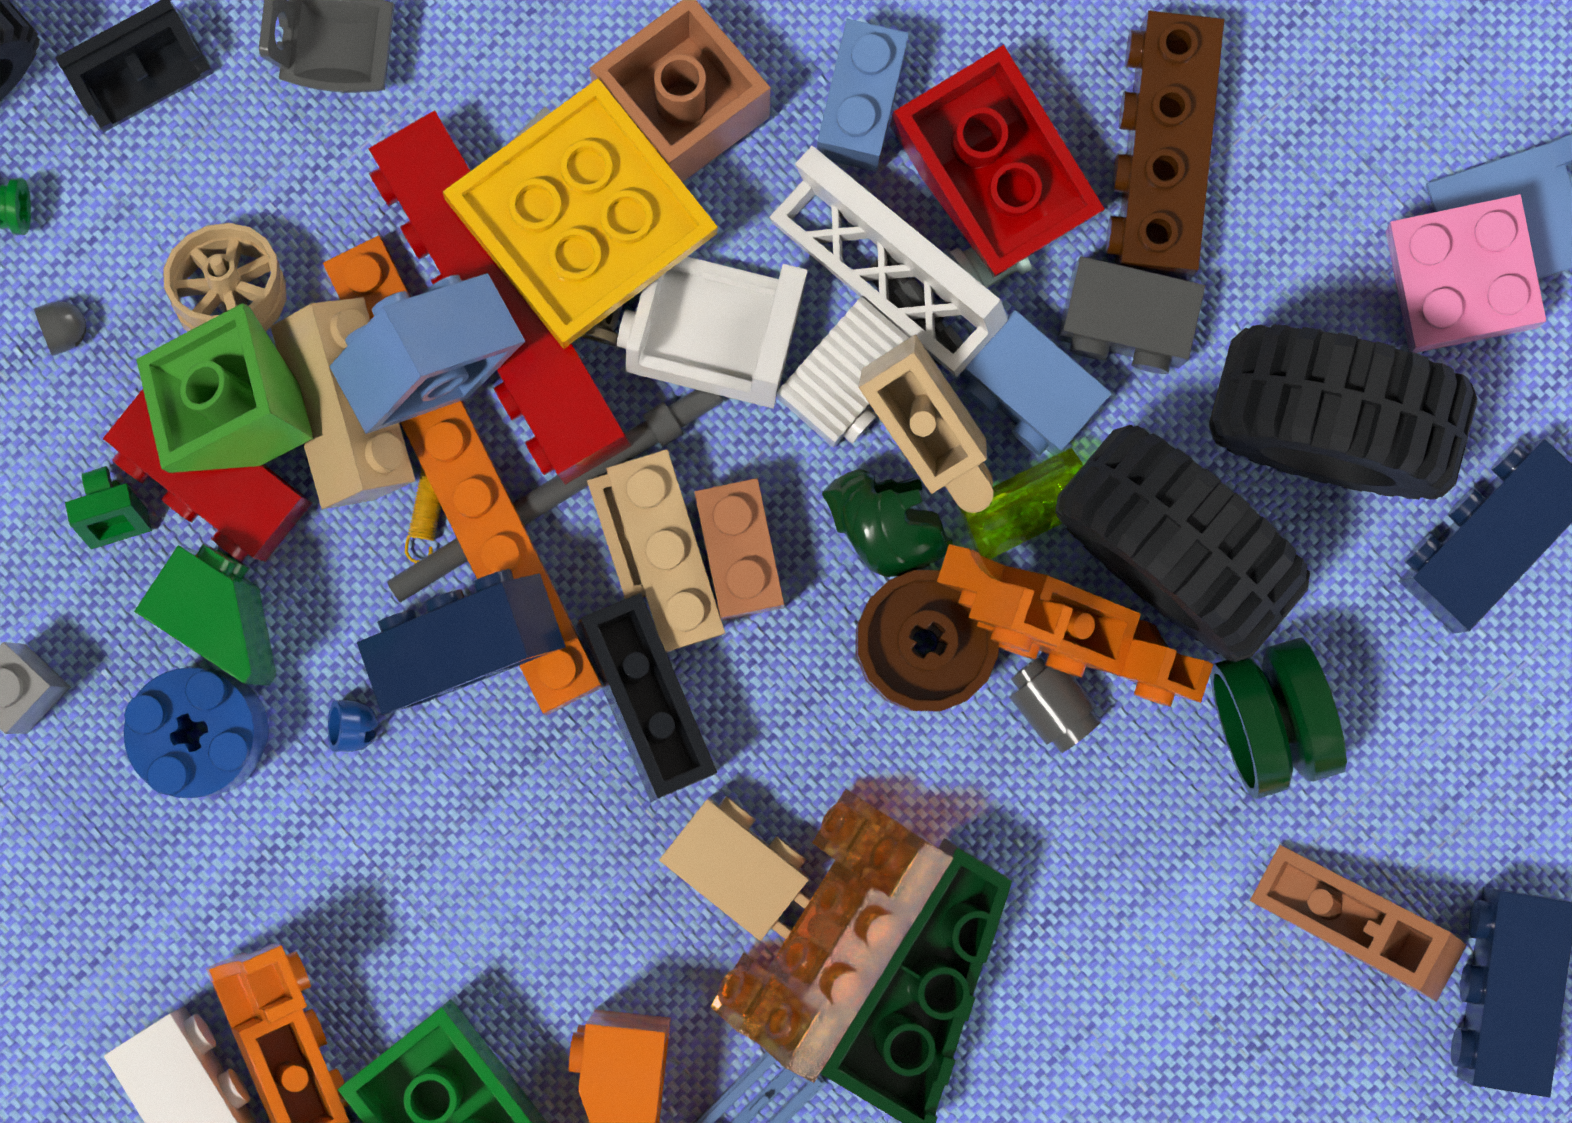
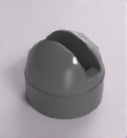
[34,301,86,356]

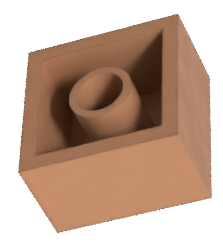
[589,0,771,182]

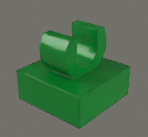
[65,466,152,550]

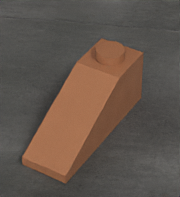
[1250,845,1466,1002]

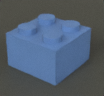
[329,273,525,434]

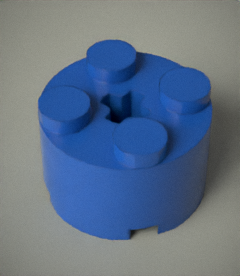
[124,668,269,798]

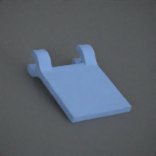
[1426,134,1572,280]

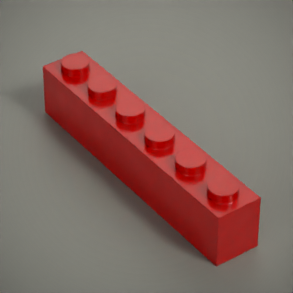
[368,110,631,485]

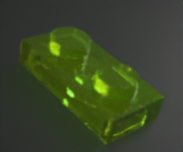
[958,448,1083,559]

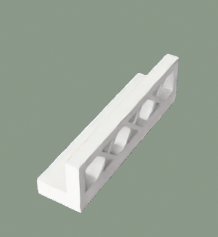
[769,146,1008,377]

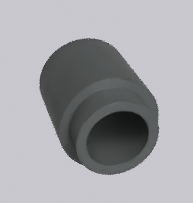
[1008,655,1102,753]

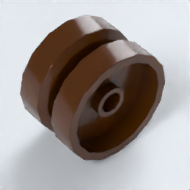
[855,570,999,711]

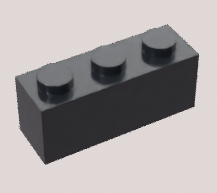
[576,593,717,803]

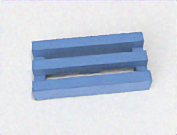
[693,1034,827,1123]

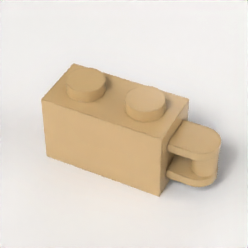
[858,334,993,513]
[659,796,834,954]

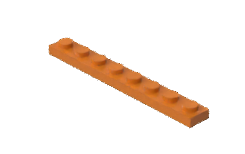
[323,235,603,716]

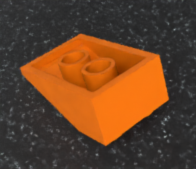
[569,1010,671,1123]

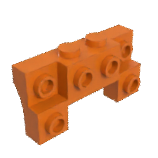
[937,544,1214,707]
[206,943,350,1123]

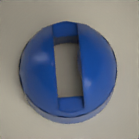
[328,700,378,752]

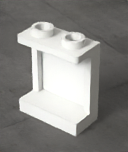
[617,257,808,409]

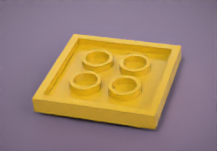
[443,78,718,349]

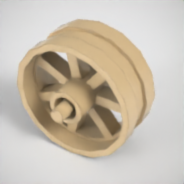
[163,223,287,332]

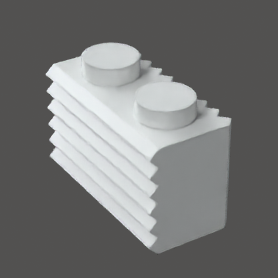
[777,296,909,448]

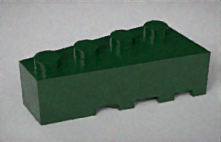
[810,838,1012,1123]

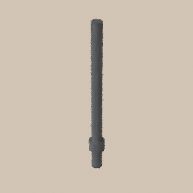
[387,389,723,603]

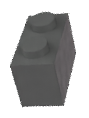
[1057,256,1206,374]

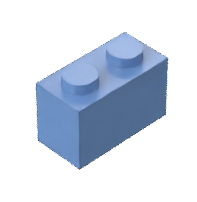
[817,18,909,172]
[960,309,1112,457]

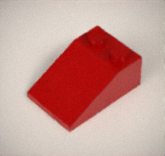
[890,44,1105,277]

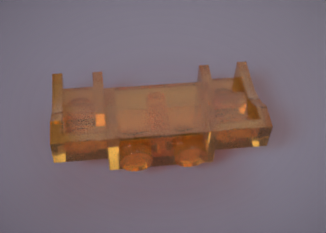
[710,789,953,1083]

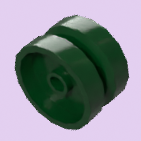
[1210,637,1347,799]

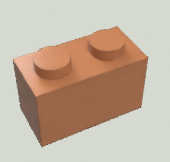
[694,478,784,621]

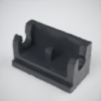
[55,0,214,132]

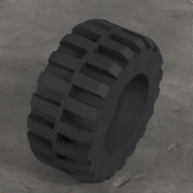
[1209,324,1477,500]
[1055,425,1310,662]

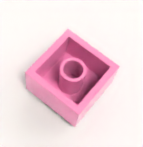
[1385,194,1546,353]

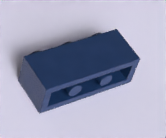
[1398,438,1572,633]
[357,569,566,715]
[1451,887,1572,1098]

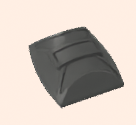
[259,0,395,93]

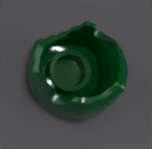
[822,469,954,578]

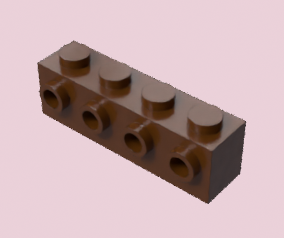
[1106,10,1225,281]

